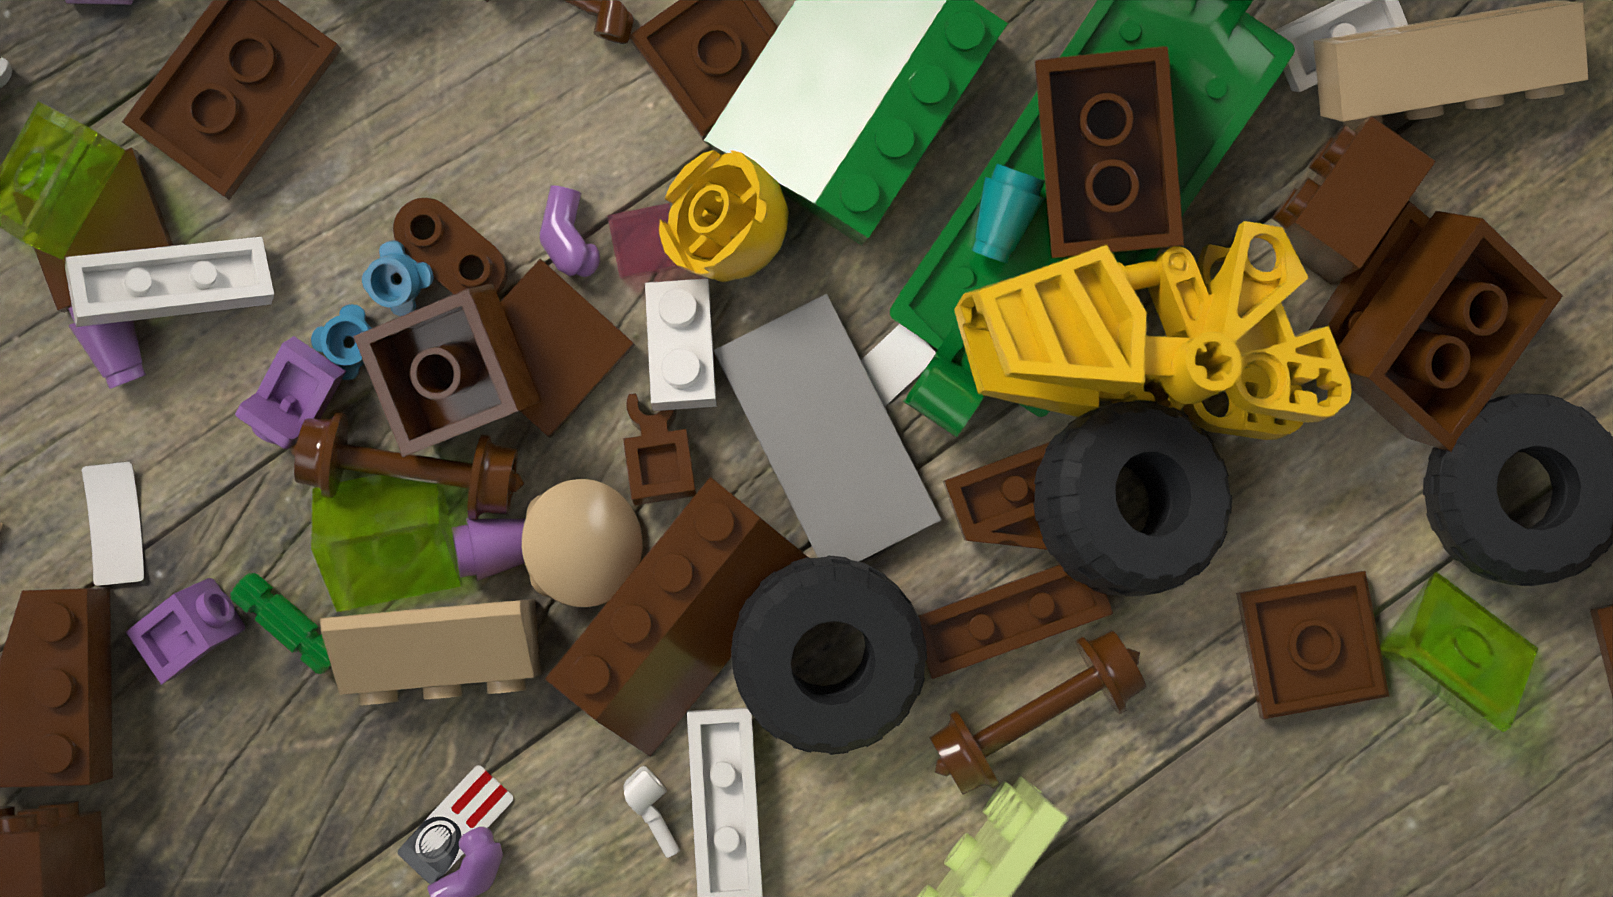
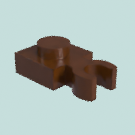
[623,393,696,506]

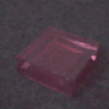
[607,203,681,280]

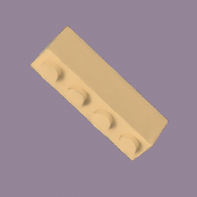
[1313,0,1588,130]

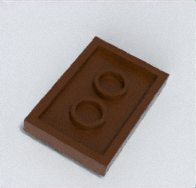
[122,0,342,200]

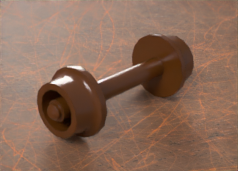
[289,412,524,520]
[929,631,1146,795]

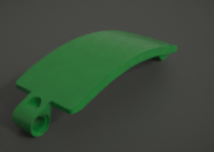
[890,0,1295,437]

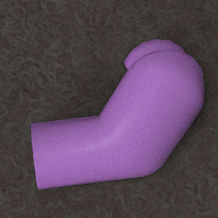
[540,185,600,277]
[428,827,503,897]

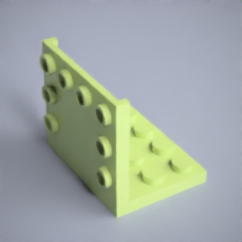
[917,776,1068,897]

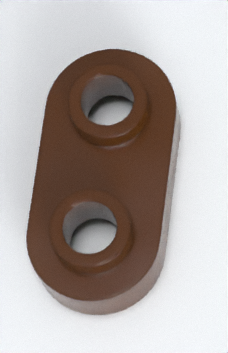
[393,198,508,295]

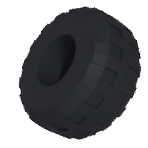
[1423,393,1613,586]
[1033,400,1232,596]
[731,555,928,755]

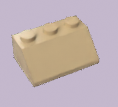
[320,599,541,705]

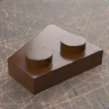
[942,441,1051,550]

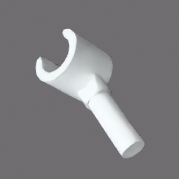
[624,766,680,858]

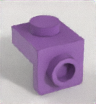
[235,336,346,449]

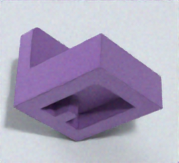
[126,578,245,685]

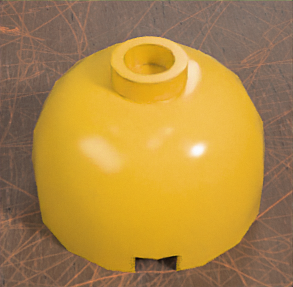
[659,150,788,282]

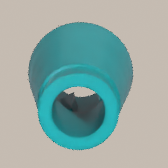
[972,164,1045,264]

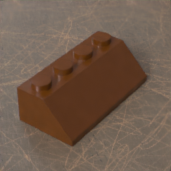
[545,477,808,757]

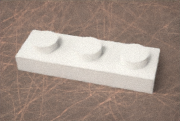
[65,237,274,327]
[687,707,763,897]

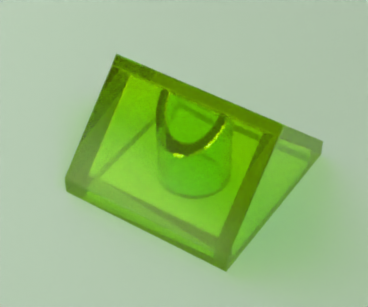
[0,101,125,259]
[311,475,463,612]
[1379,571,1539,733]

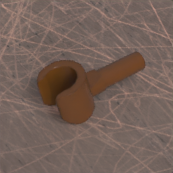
[563,0,634,44]

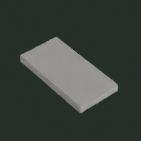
[713,294,941,562]

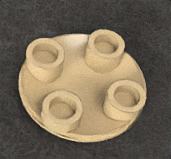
[522,479,642,607]

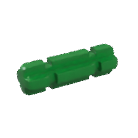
[230,573,331,674]

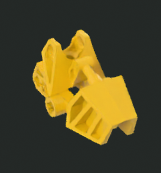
[954,221,1352,440]

